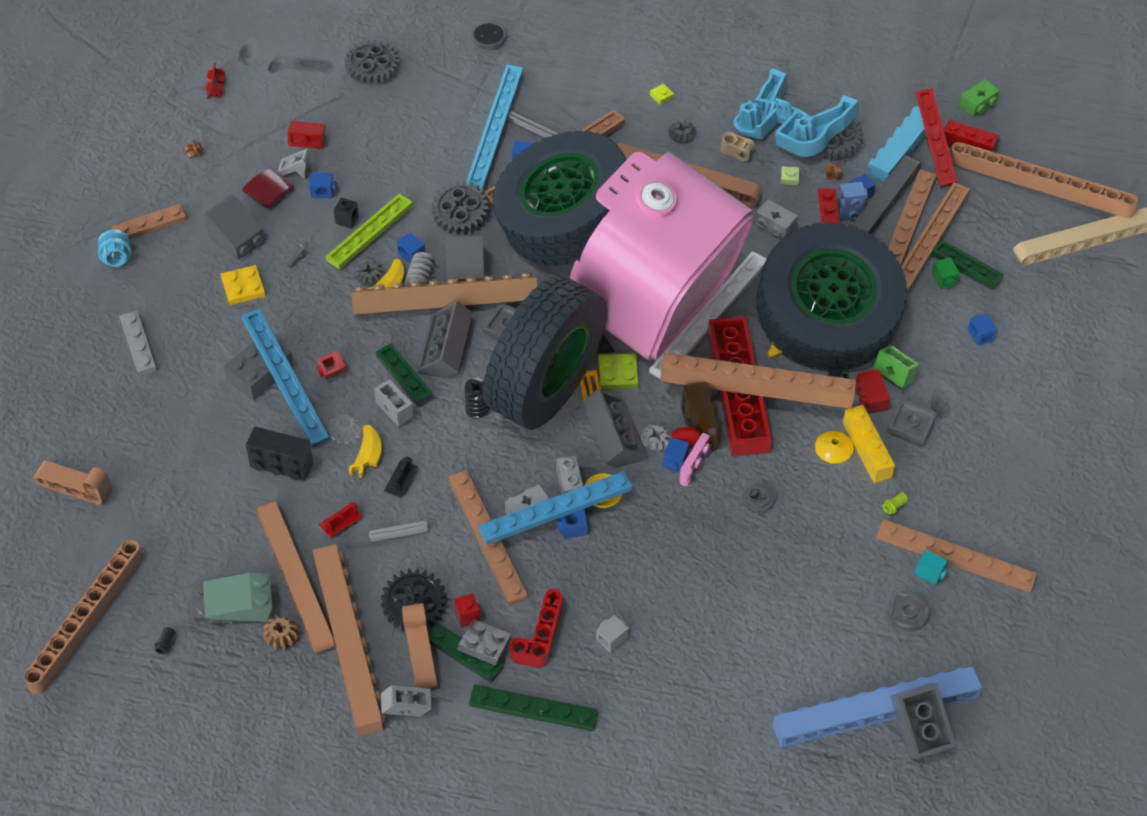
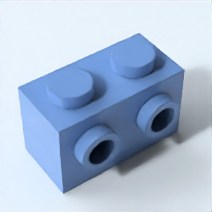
[837,182,868,221]

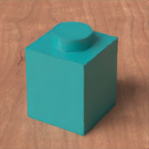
[914,550,948,585]

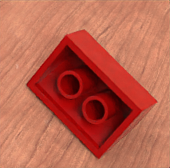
[944,119,1000,152]

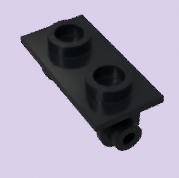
[384,456,418,498]

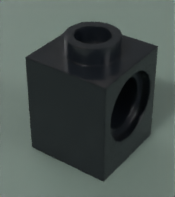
[334,197,359,229]

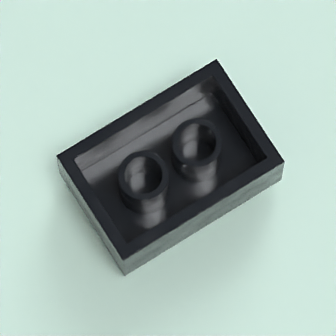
[246,426,313,481]

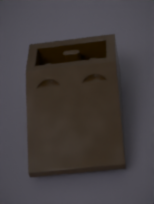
[681,382,721,451]

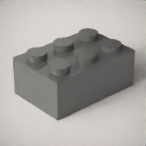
[224,341,293,400]
[890,683,956,759]

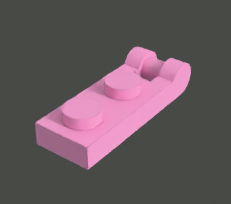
[679,433,711,486]

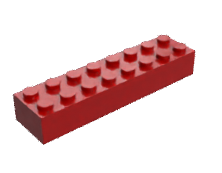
[707,316,772,456]

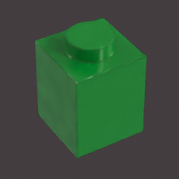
[931,257,960,289]

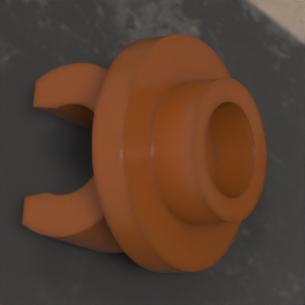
[183,140,203,159]
[824,162,843,180]

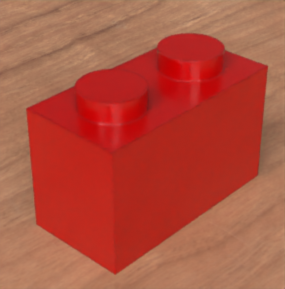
[855,369,890,414]

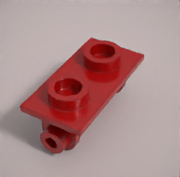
[205,63,225,99]
[319,502,363,538]

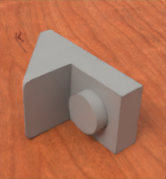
[278,148,310,179]

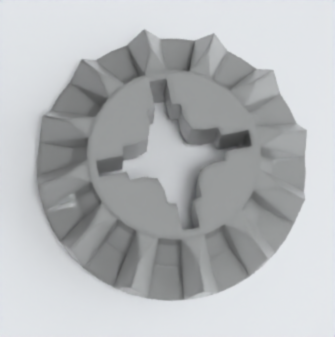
[641,423,672,451]

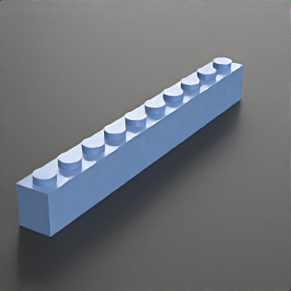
[772,666,982,748]

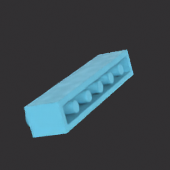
[868,106,939,183]

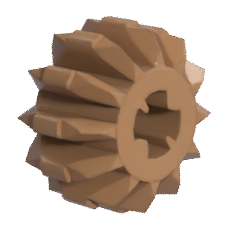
[263,615,298,651]

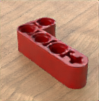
[510,589,563,668]

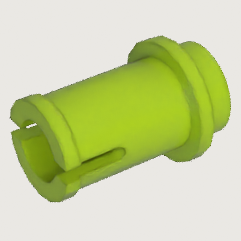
[883,492,908,514]

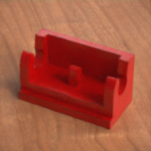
[287,121,326,149]

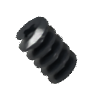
[464,378,489,419]

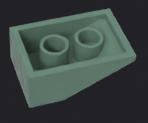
[203,573,272,622]

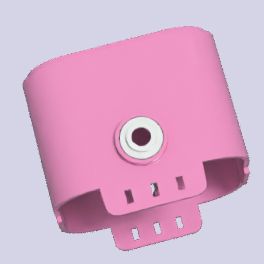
[570,152,755,361]

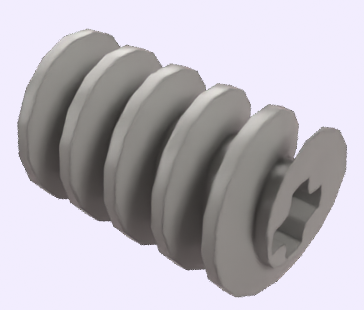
[405,252,436,286]

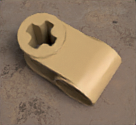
[720,132,756,161]

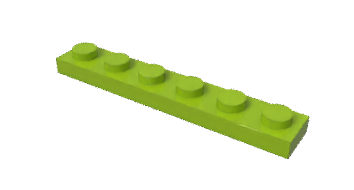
[326,193,413,270]

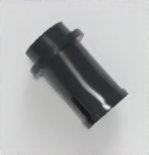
[154,627,176,655]

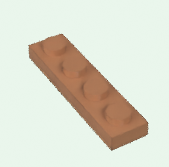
[111,204,187,239]

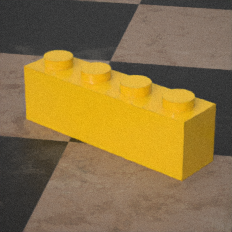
[843,405,895,483]

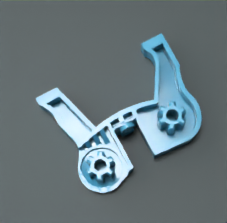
[734,68,859,157]

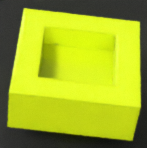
[650,83,674,105]

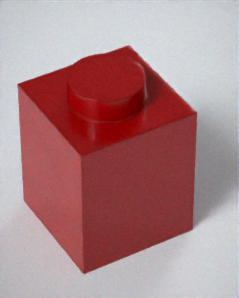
[454,593,480,628]

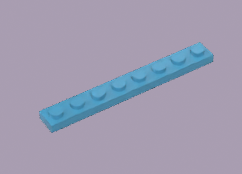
[241,309,329,447]
[478,471,633,545]

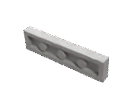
[119,311,157,376]

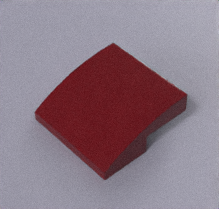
[242,169,294,208]

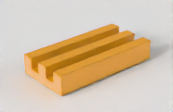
[580,370,601,401]

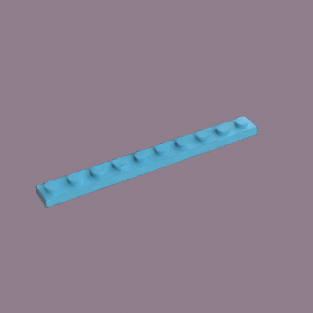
[466,64,523,190]

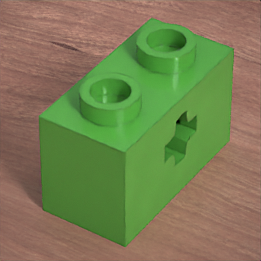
[958,79,1000,117]
[873,345,920,388]

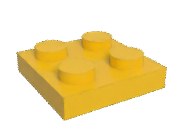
[220,265,266,305]

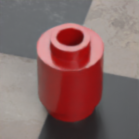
[671,427,700,446]

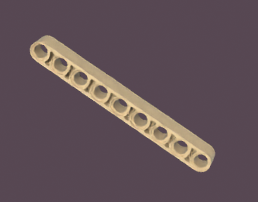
[1013,207,1147,266]

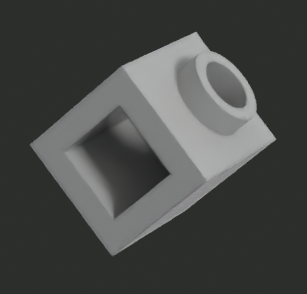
[596,615,629,653]

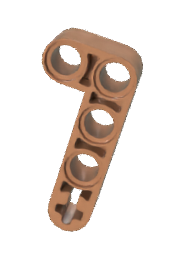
[33,461,111,505]
[402,603,437,689]

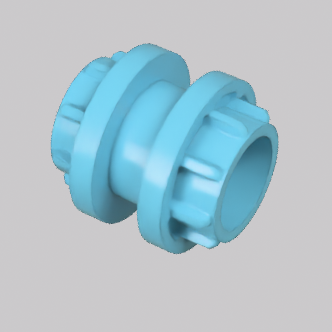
[98,229,131,267]

